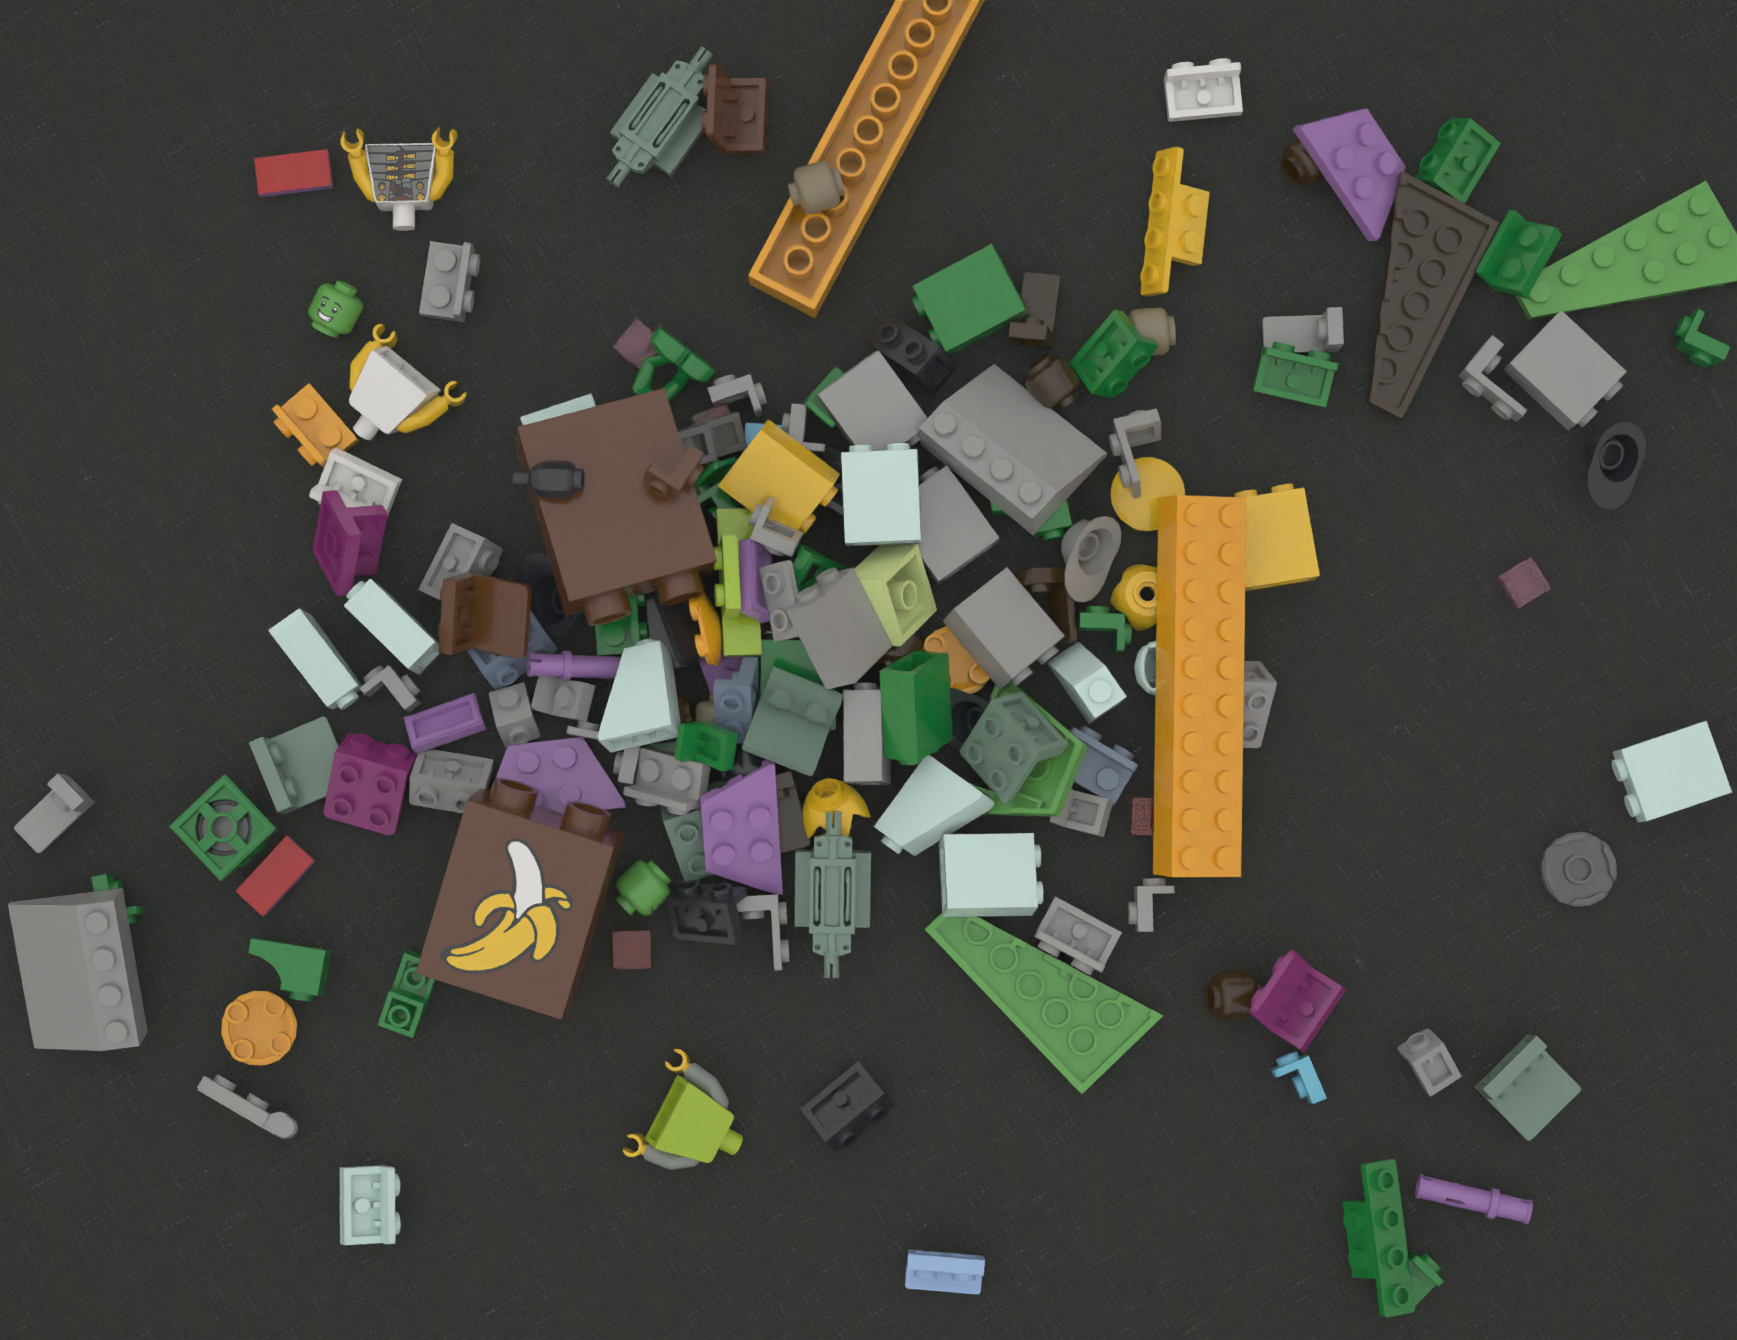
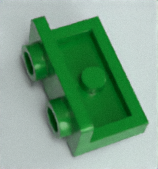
[1252,342,1339,408]

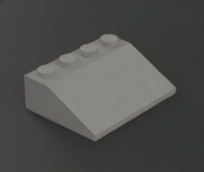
[919,364,1107,535]
[8,888,148,1051]

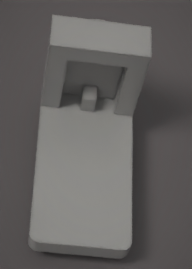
[1109,408,1161,499]

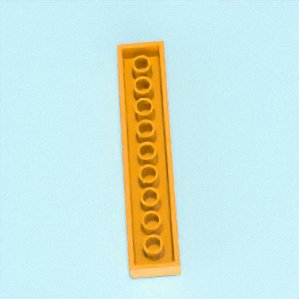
[748,0,985,318]
[1153,495,1247,877]

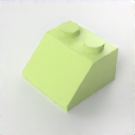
[854,544,937,646]

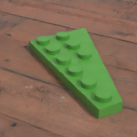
[1515,181,1737,320]
[925,913,1163,1094]

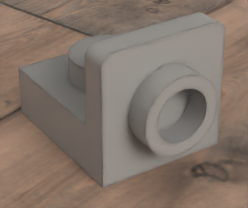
[531,676,595,722]
[1398,1029,1462,1097]

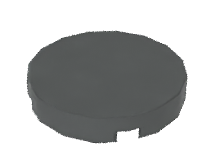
[1540,832,1617,907]

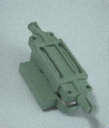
[606,46,713,188]
[795,811,871,978]

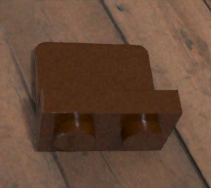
[701,64,769,154]
[438,572,532,658]

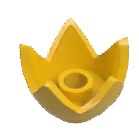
[1110,564,1157,631]
[802,778,871,839]

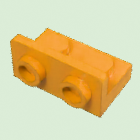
[272,383,359,468]

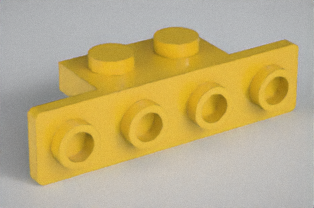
[1140,147,1210,297]

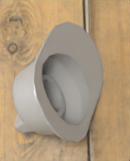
[1061,516,1122,602]

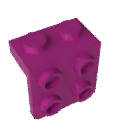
[324,733,418,835]
[1250,950,1346,1053]

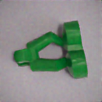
[632,326,716,402]

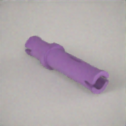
[526,651,621,681]
[1415,1174,1533,1224]

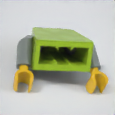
[623,1049,743,1170]

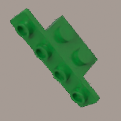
[1343,1159,1415,1317]

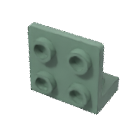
[742,666,844,776]
[960,692,1068,804]
[249,717,339,814]
[660,779,727,881]
[1475,1034,1581,1141]

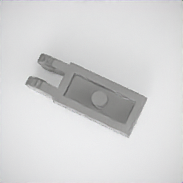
[197,1074,299,1139]

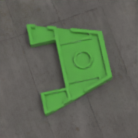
[969,682,1088,817]

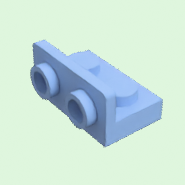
[905,1249,985,1294]

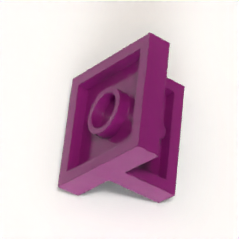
[312,490,388,596]

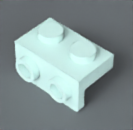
[340,1165,400,1245]

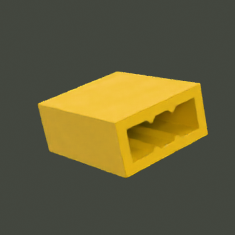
[718,419,840,535]
[1234,484,1320,591]

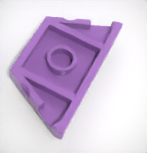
[1293,108,1406,241]
[496,737,626,814]
[700,759,783,895]

